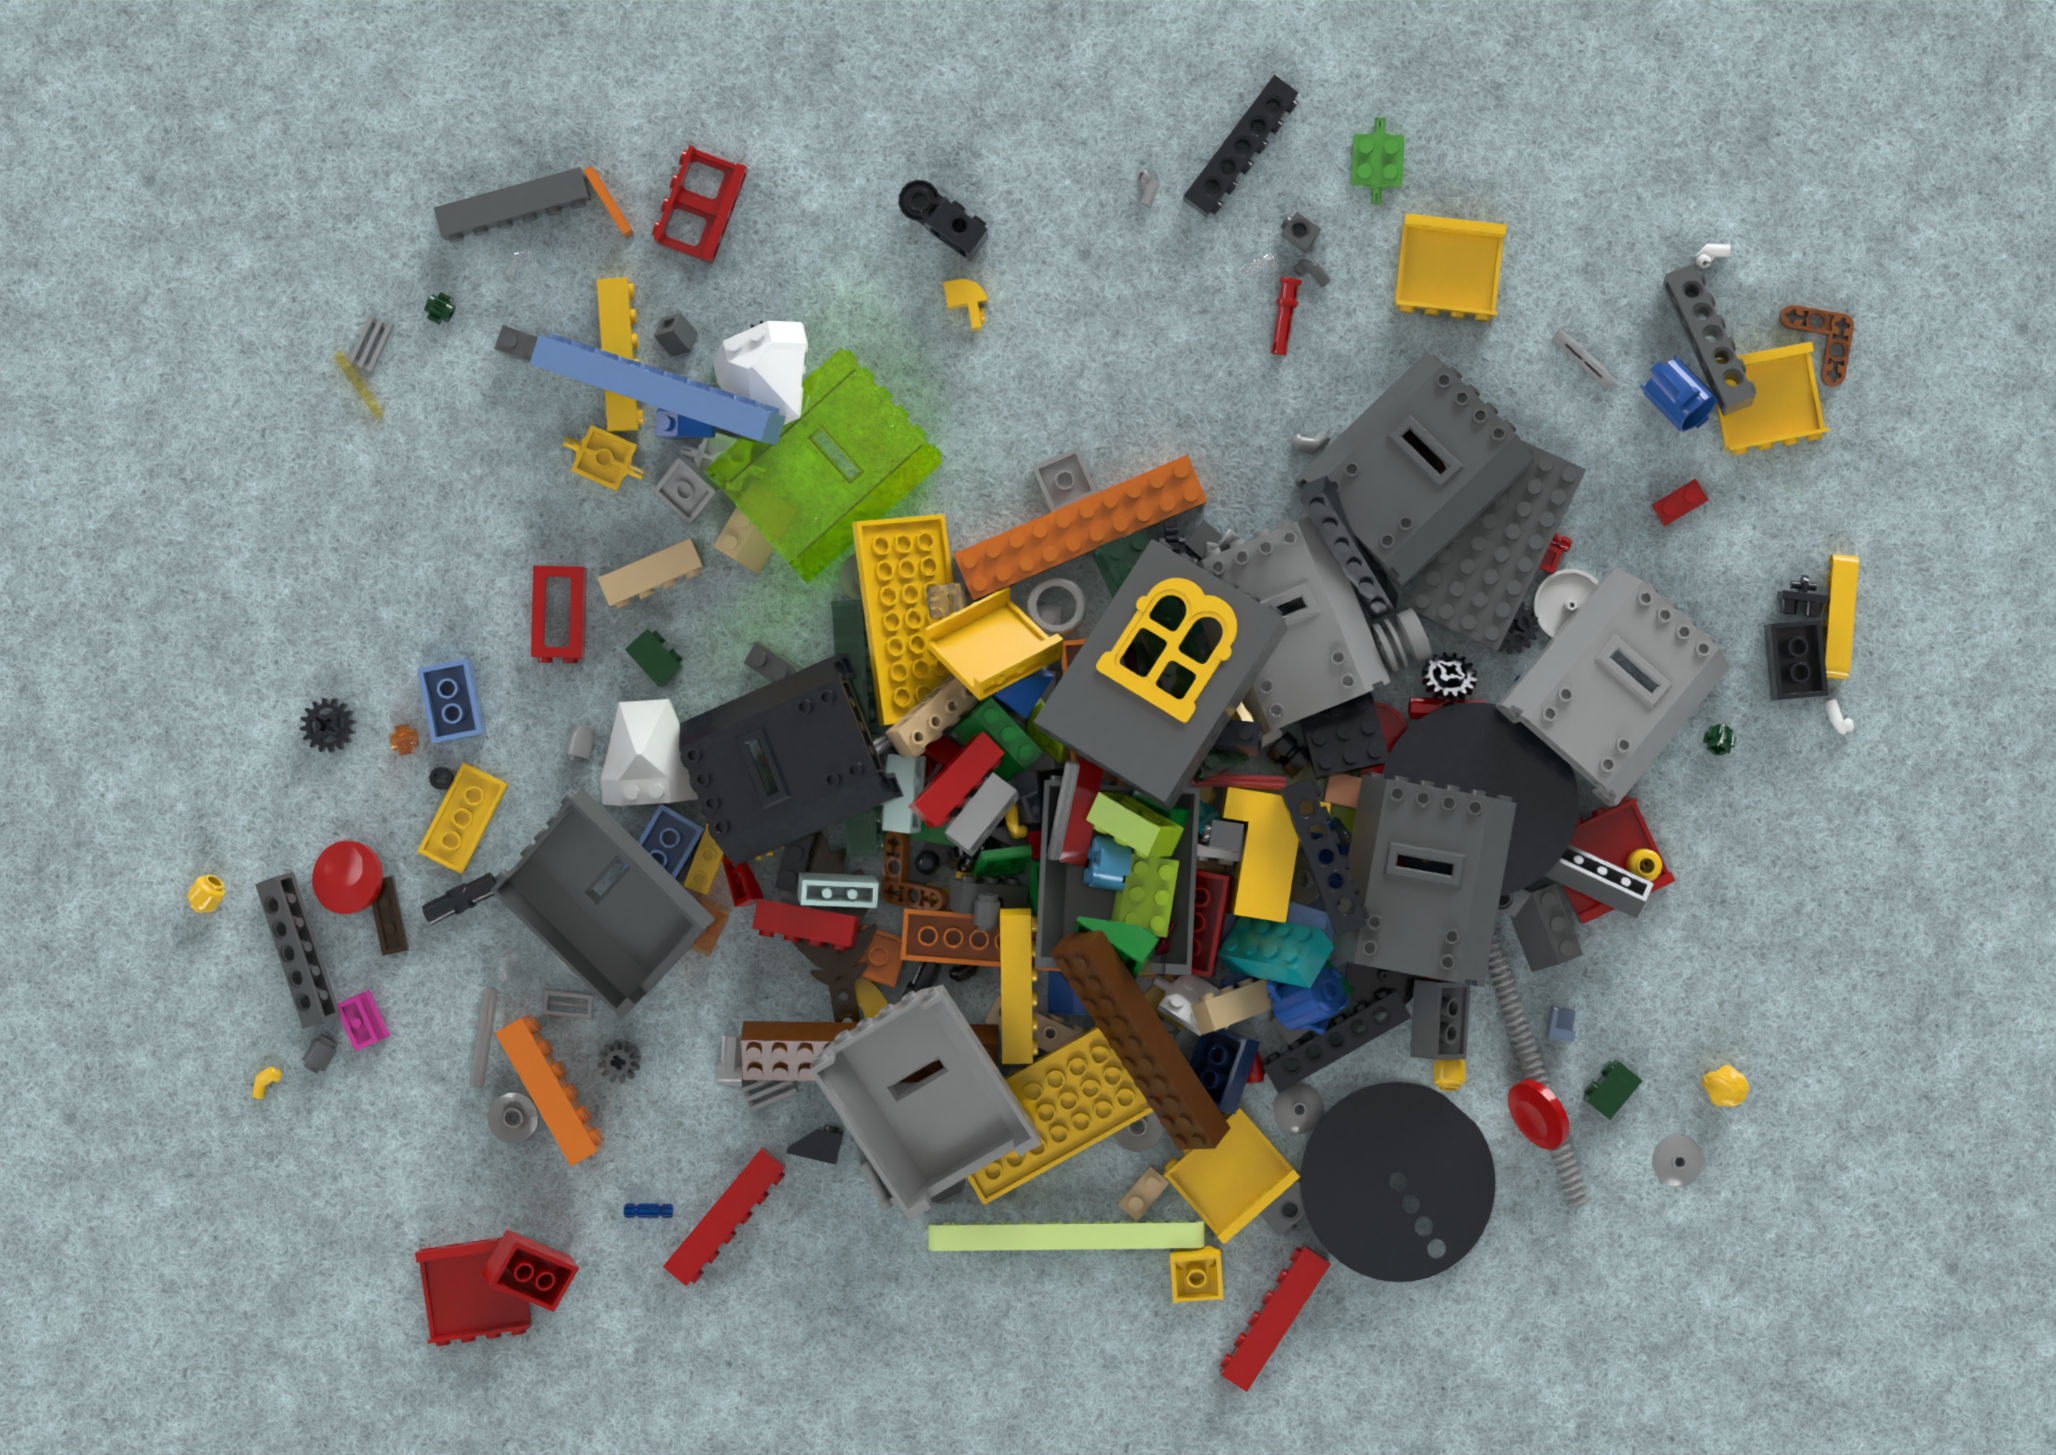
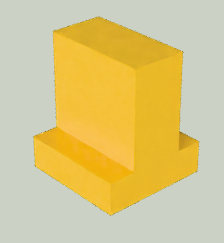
[1218,787,1331,923]

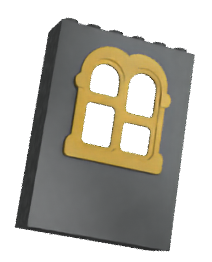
[1034,539,1288,811]

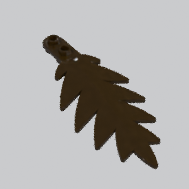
[792,831,877,1023]

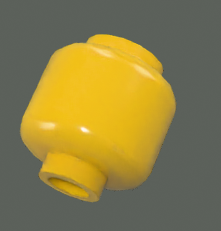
[1626,849,1662,881]
[187,875,225,913]
[1433,1059,1466,1091]

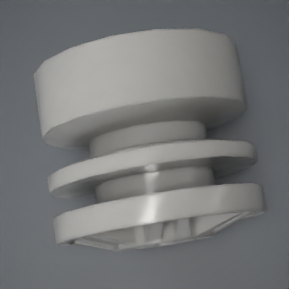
[1371,608,1432,673]

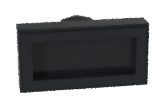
[908,842,951,885]

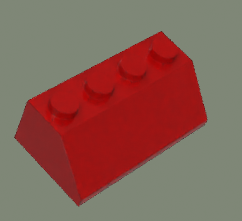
[1191,870,1233,978]

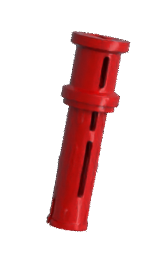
[1270,277,1302,356]

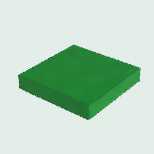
[972,845,1032,879]

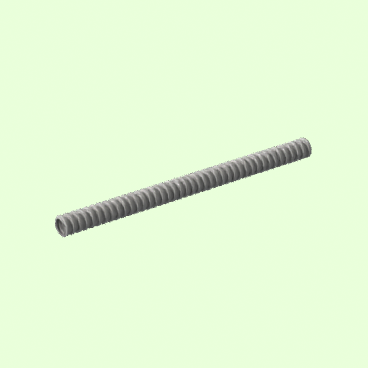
[1487,926,1589,1208]

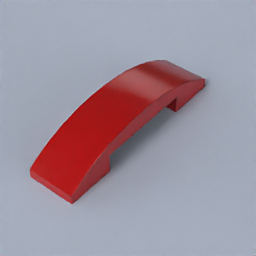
[1059,760,1103,866]

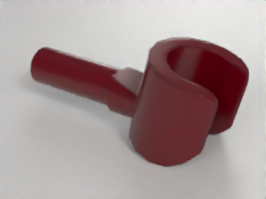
[1155,921,1177,955]

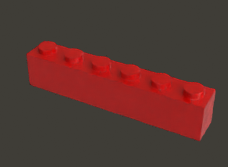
[663,1147,786,1286]
[1219,1244,1331,1392]

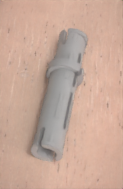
[1551,328,1618,391]

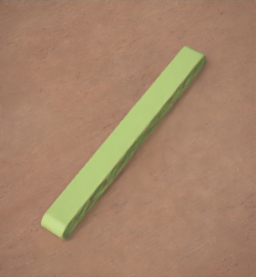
[928,1220,1205,1251]

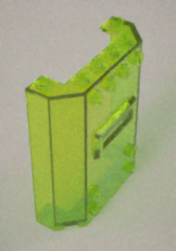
[705,348,943,584]

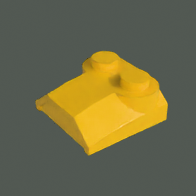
[1169,1246,1224,1304]

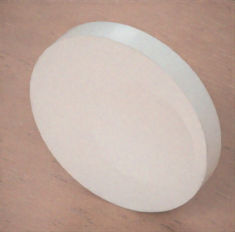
[1533,569,1599,638]

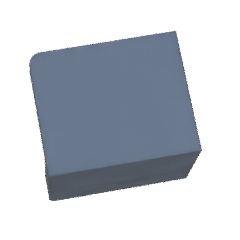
[1545,1006,1576,1042]

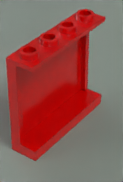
[1561,795,1675,924]
[415,1237,532,1346]

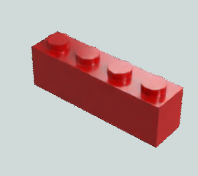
[908,731,1004,828]
[752,898,861,951]

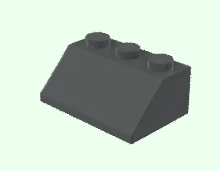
[1509,883,1583,972]
[1410,980,1470,1060]

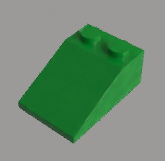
[1072,916,1159,981]

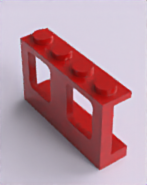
[652,145,748,264]

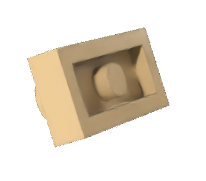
[1118,1165,1170,1221]

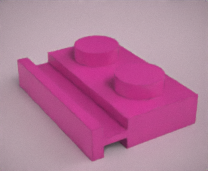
[337,989,391,1051]

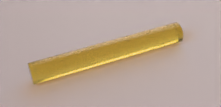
[333,351,385,419]

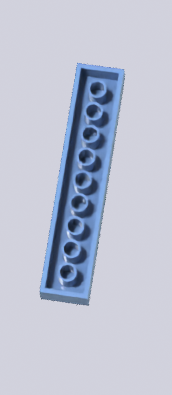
[530,333,786,446]

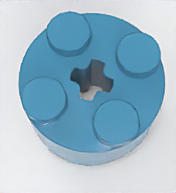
[1083,836,1132,892]

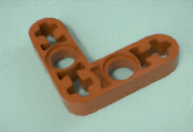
[1779,305,1854,387]
[881,831,948,911]

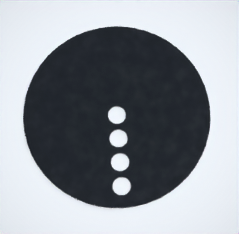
[1382,702,1579,896]
[1300,1082,1496,1282]

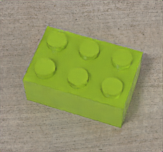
[1086,792,1184,859]
[1111,852,1179,938]

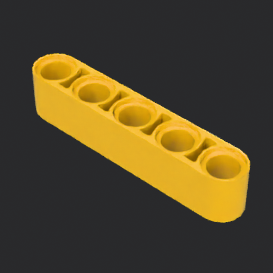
[1823,554,1859,680]

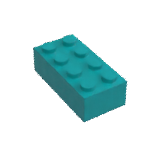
[1217,916,1334,988]

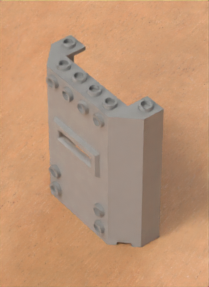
[1194,512,1391,733]
[1495,567,1730,807]
[810,985,1041,1220]

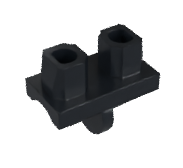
[1777,575,1828,617]

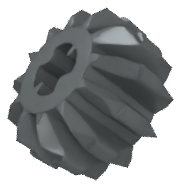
[598,1040,641,1083]

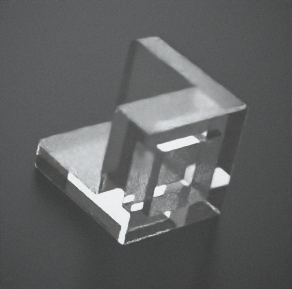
[926,583,964,618]

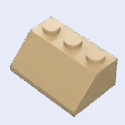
[713,482,797,575]

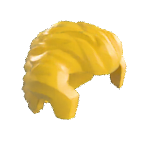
[1701,1065,1749,1107]

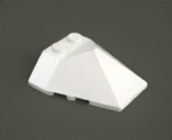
[713,321,808,425]
[601,699,698,806]

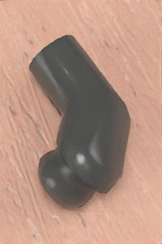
[1293,259,1331,287]

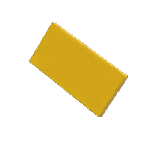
[417,762,509,875]

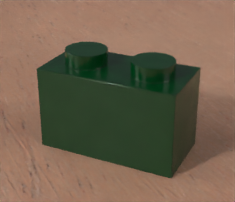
[625,629,683,687]
[1583,1060,1642,1120]

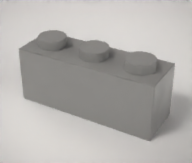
[945,773,1020,857]

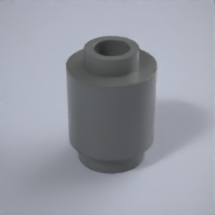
[973,893,1000,931]
[303,1034,338,1073]

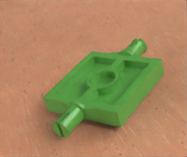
[1352,117,1405,205]

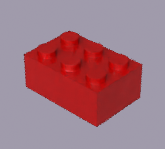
[482,1229,579,1312]

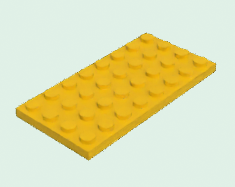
[852,514,971,726]
[967,1027,1153,1205]

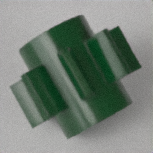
[424,292,456,325]
[1703,724,1737,755]

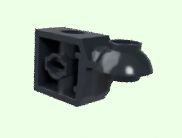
[898,180,988,262]

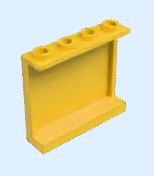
[1394,213,1507,322]
[1716,341,1830,456]
[925,586,1063,700]
[1163,1106,1300,1244]

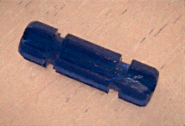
[623,1203,674,1218]

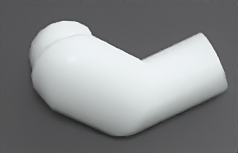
[1695,244,1731,269]
[1824,699,1854,735]

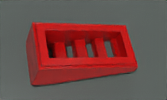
[722,857,764,907]

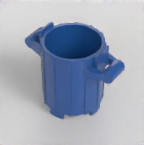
[1640,355,1718,432]
[1266,967,1349,1035]

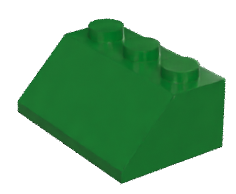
[951,696,1043,782]

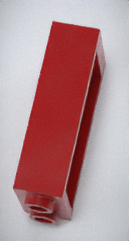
[531,565,587,664]

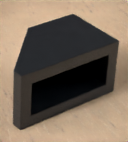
[786,1124,844,1165]

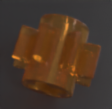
[389,724,419,755]

